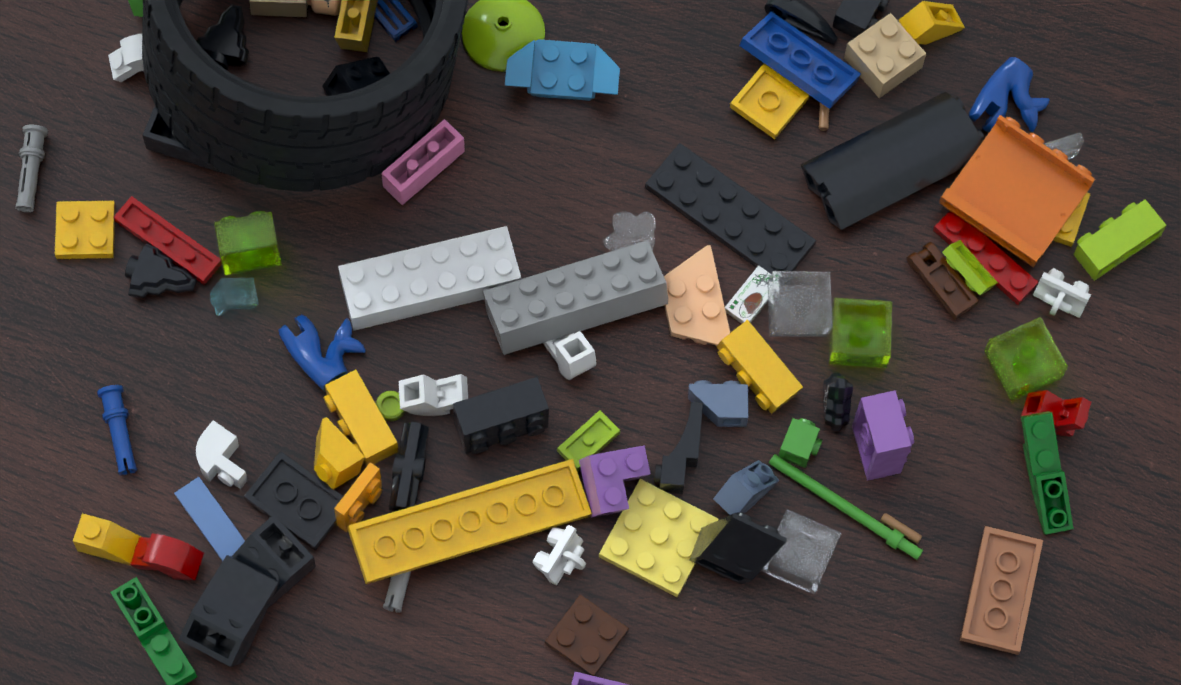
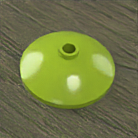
[461,0,545,72]

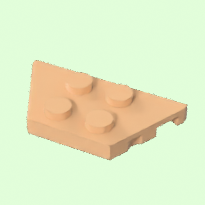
[664,245,730,346]

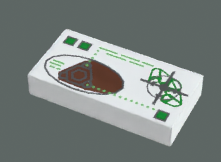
[725,265,782,324]

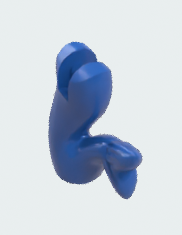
[968,57,1050,133]
[278,314,366,392]

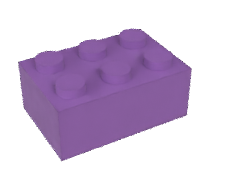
[852,390,914,481]

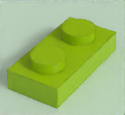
[942,240,998,295]
[557,410,620,472]

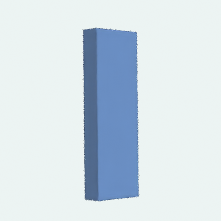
[174,477,245,562]

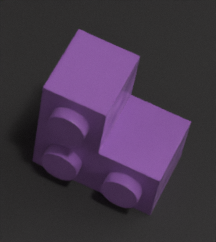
[579,445,650,518]

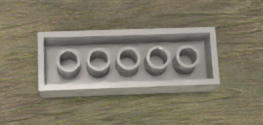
[483,240,668,355]

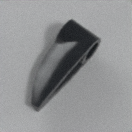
[764,0,838,45]

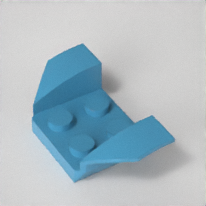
[505,39,620,101]

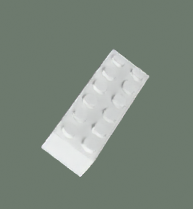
[338,226,521,331]

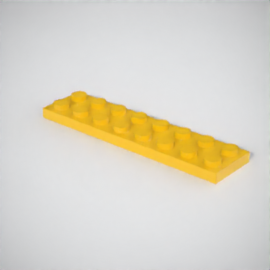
[347,459,592,584]

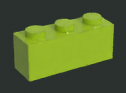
[1073,199,1167,281]

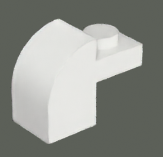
[108,34,144,82]
[543,331,596,380]
[399,374,468,416]
[196,420,248,489]

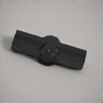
[389,422,429,511]

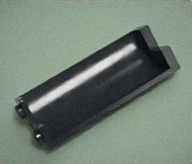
[800,92,985,230]

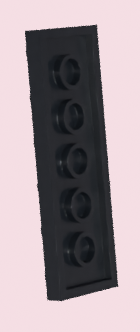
[645,143,816,286]

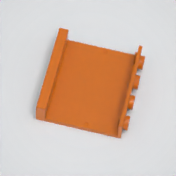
[939,115,1095,268]

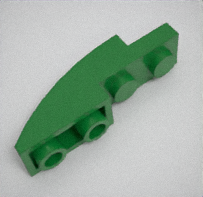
[1021,411,1074,535]
[110,577,198,685]

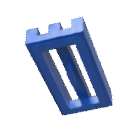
[375,0,418,42]

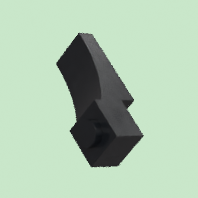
[654,402,703,494]

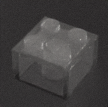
[767,271,833,337]
[761,509,841,595]

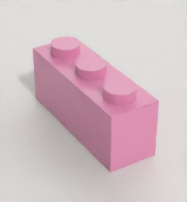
[381,119,465,205]

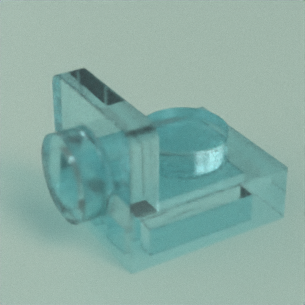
[210,277,259,316]

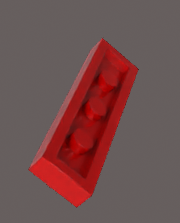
[113,196,222,285]
[933,211,1039,305]

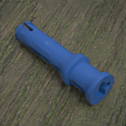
[97,385,137,475]

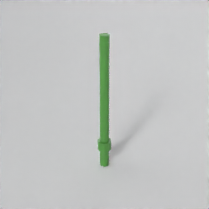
[769,454,923,560]

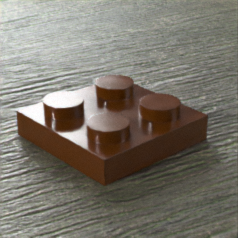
[545,594,629,676]

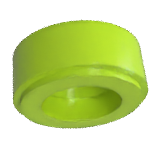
[376,391,405,422]

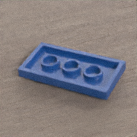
[739,11,861,109]

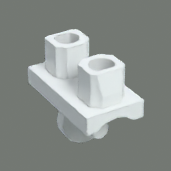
[1033,268,1091,318]
[533,525,586,585]

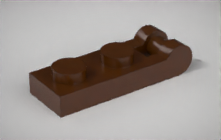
[906,242,979,320]

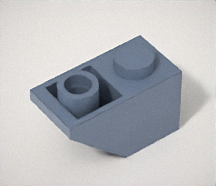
[688,380,748,427]
[713,460,779,515]

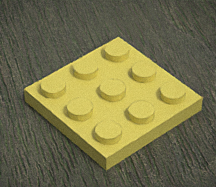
[599,479,719,598]

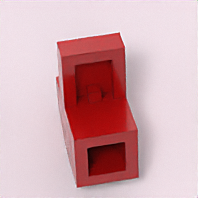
[1020,390,1091,436]
[130,533,204,580]

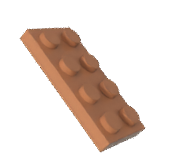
[960,526,1043,655]

